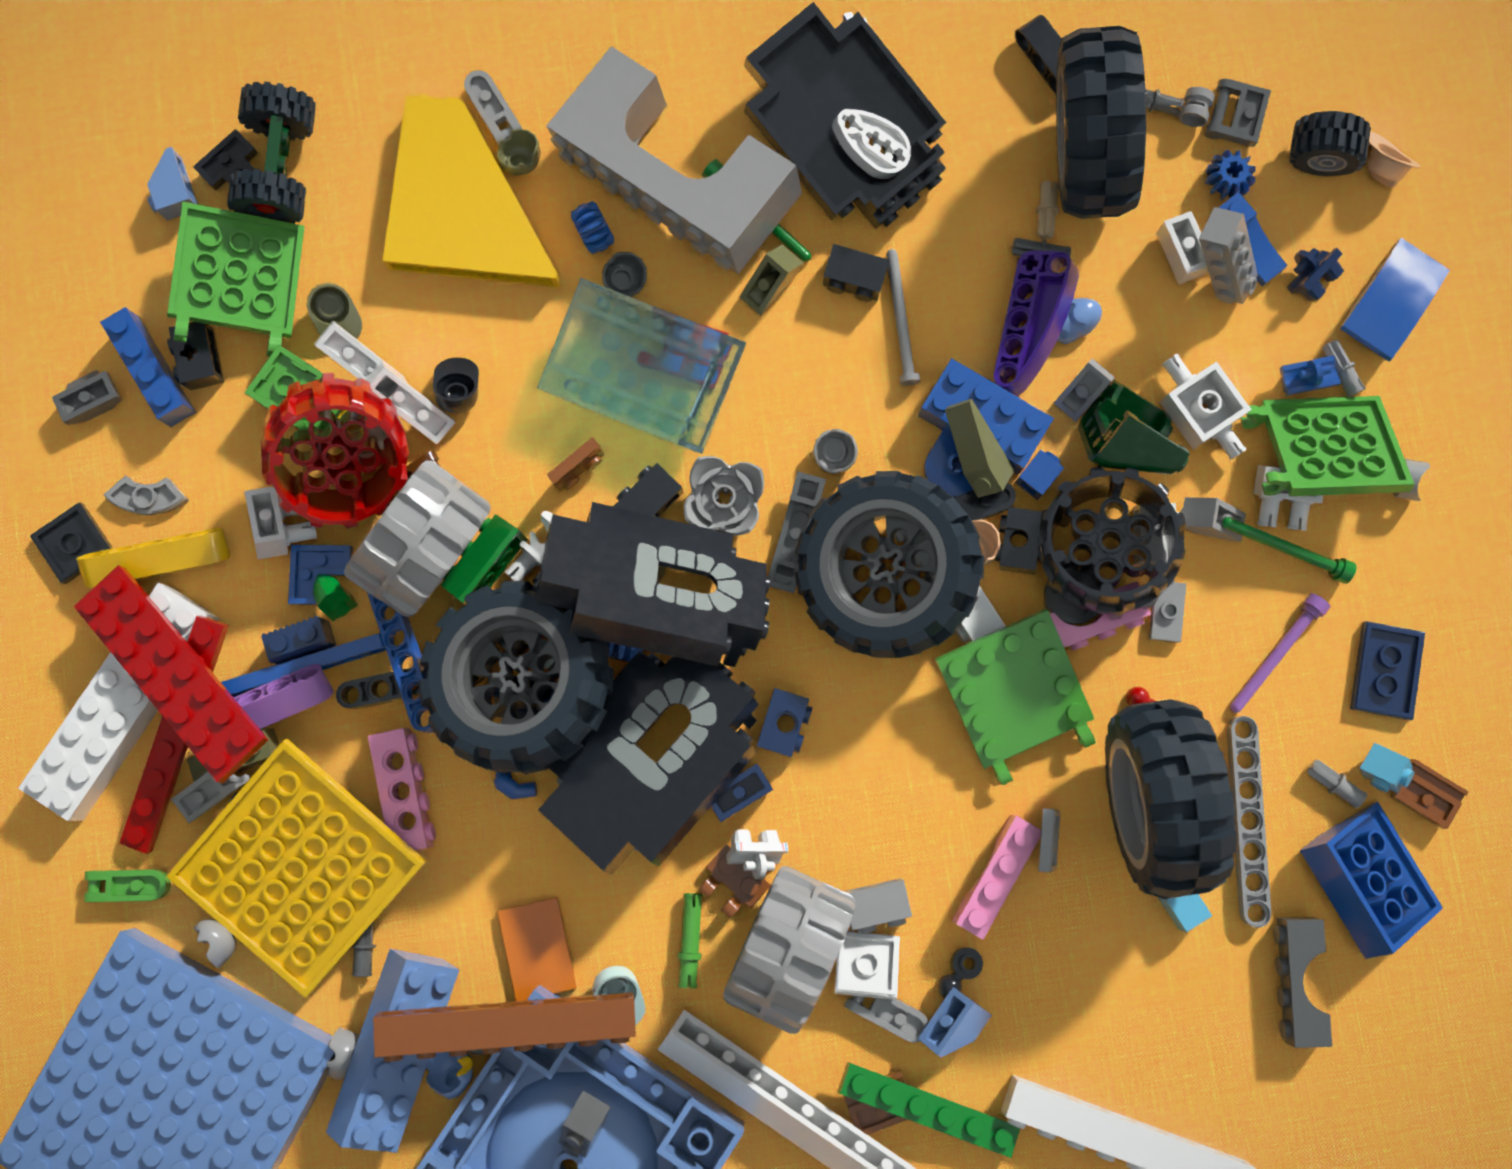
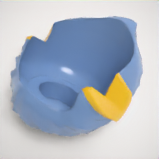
[425,1052,474,1100]

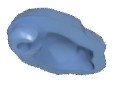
[1057,298,1102,345]

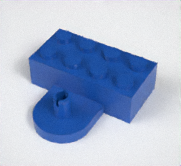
[918,358,1054,498]

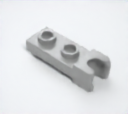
[171,771,250,823]

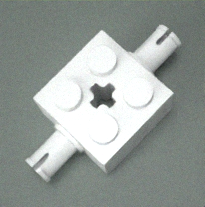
[1159,353,1252,460]

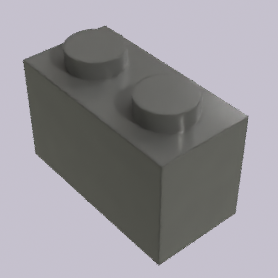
[558,1091,611,1158]

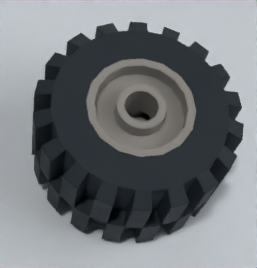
[1289,111,1371,176]

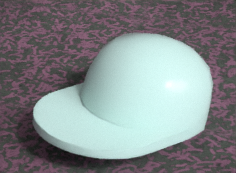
[592,965,646,1025]

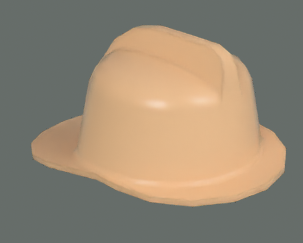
[1368,132,1420,188]

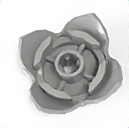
[684,456,764,536]

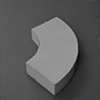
[103,475,189,515]

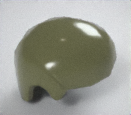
[496,129,541,176]

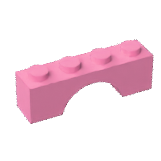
[1050,581,1151,651]
[952,815,1041,940]

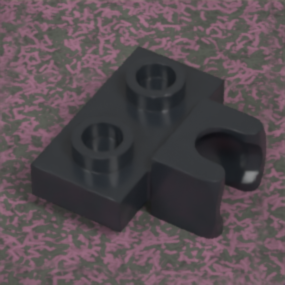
[193,129,258,191]

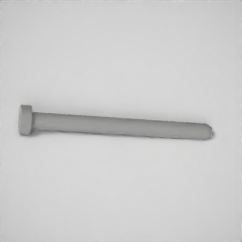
[886,249,920,386]

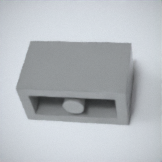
[843,878,912,934]

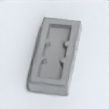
[1149,582,1186,643]

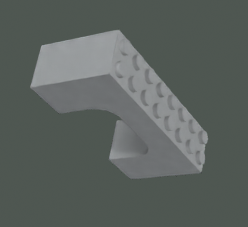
[546,46,802,274]

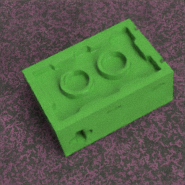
[244,345,347,430]

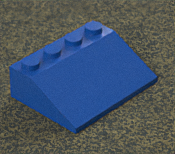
[1300,801,1443,959]

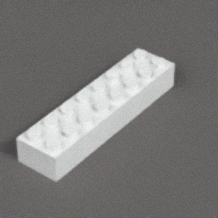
[18,583,220,821]

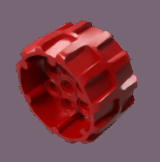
[261,373,409,529]

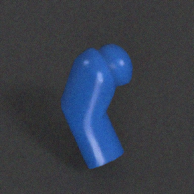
[494,772,537,799]

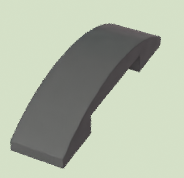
[768,471,826,594]

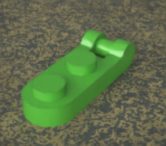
[84,869,171,902]

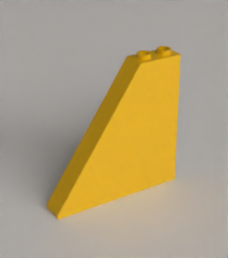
[383,93,561,288]

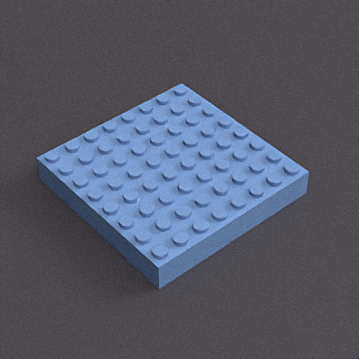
[0,928,335,1169]

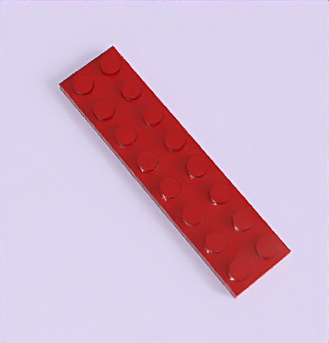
[74,565,269,783]

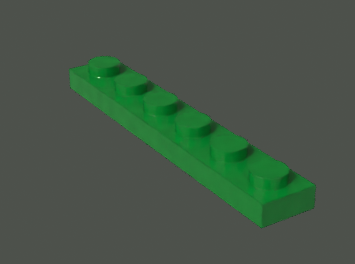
[837,1062,1020,1158]

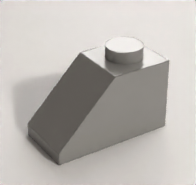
[1180,497,1246,542]

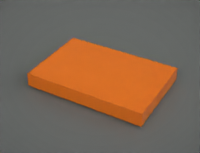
[497,897,577,1001]

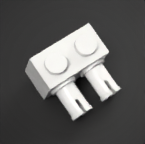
[1253,465,1324,531]
[244,487,317,560]

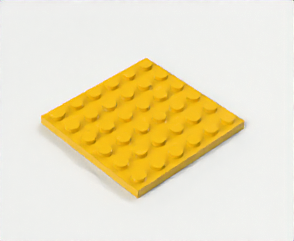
[166,739,426,998]

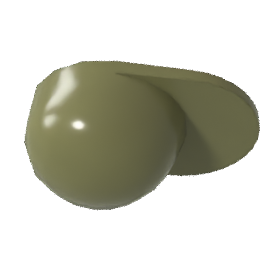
[306,282,362,339]

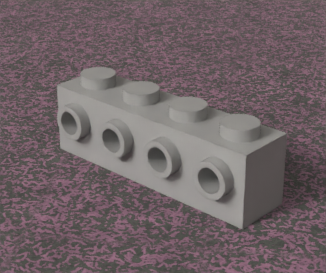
[1199,207,1258,304]

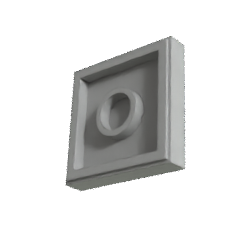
[1039,808,1060,873]

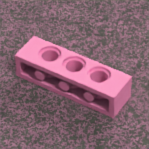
[368,728,436,851]

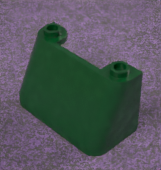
[1078,379,1190,475]

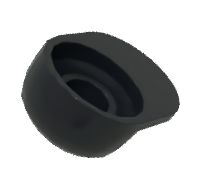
[433,357,479,413]

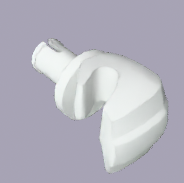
[505,511,553,581]

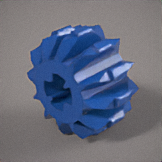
[1205,149,1256,200]
[571,201,614,254]

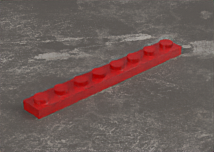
[119,615,229,854]

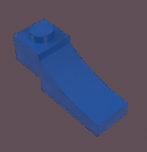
[1218,192,1288,287]

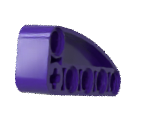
[994,250,1079,396]

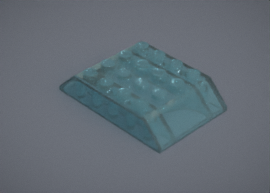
[537,278,747,454]

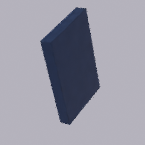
[1350,621,1425,721]

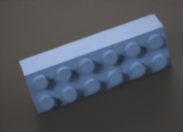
[326,948,459,1153]

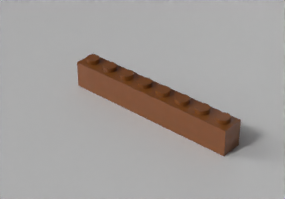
[373,992,636,1062]

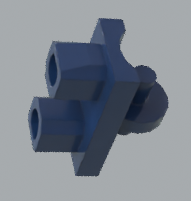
[1287,248,1344,301]

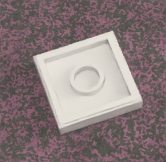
[834,931,900,1000]

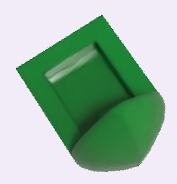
[313,574,358,621]

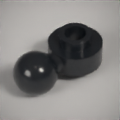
[937,947,983,998]

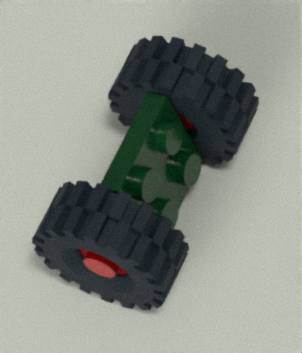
[227,81,316,224]

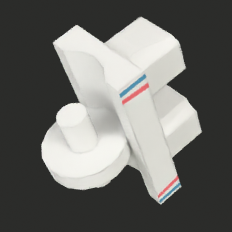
[726,830,789,880]

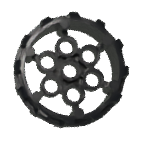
[1038,466,1186,620]

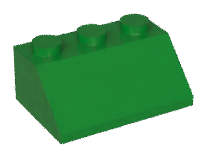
[441,514,528,605]

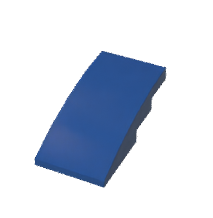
[1340,238,1450,362]

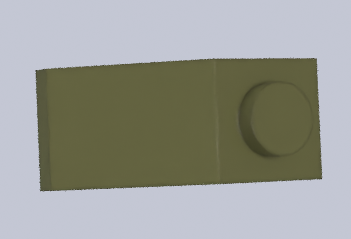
[739,244,804,315]

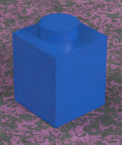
[1014,450,1064,500]

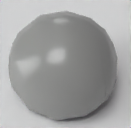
[813,429,858,474]
[193,919,236,968]
[326,1027,359,1080]

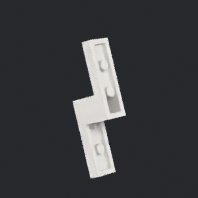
[314,321,455,444]

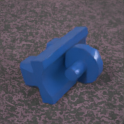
[1279,355,1341,396]

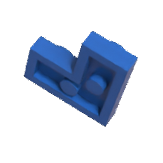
[288,545,353,605]

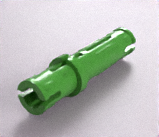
[677,893,703,988]

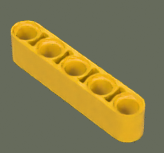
[76,527,230,588]

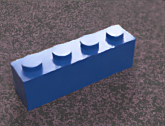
[100,307,196,427]

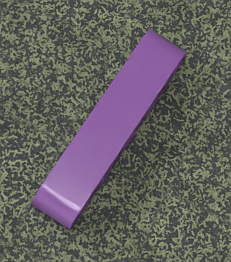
[234,664,334,729]

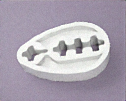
[832,109,911,179]

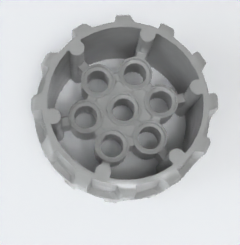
[344,460,491,617]
[723,866,855,1034]

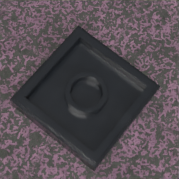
[30,502,113,584]

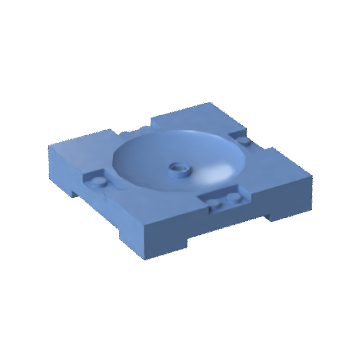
[417,985,744,1169]

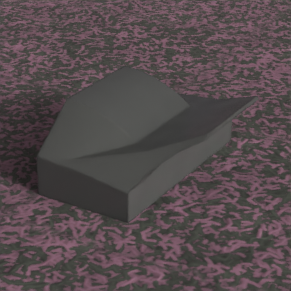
[52,370,122,425]

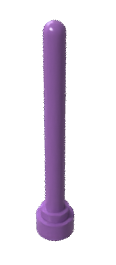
[1230,593,1331,713]

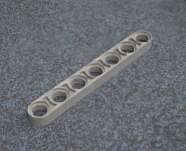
[1227,716,1271,928]

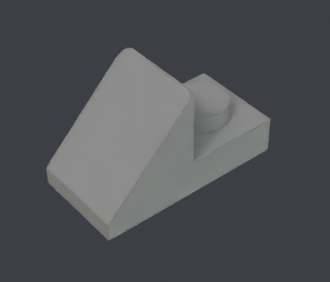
[1054,359,1115,422]

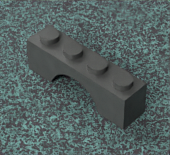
[1273,917,1333,1048]

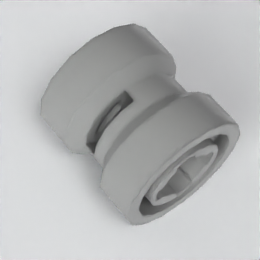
[1179,86,1215,127]

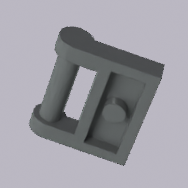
[1205,79,1271,147]

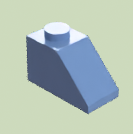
[147,147,198,221]
[918,987,992,1058]

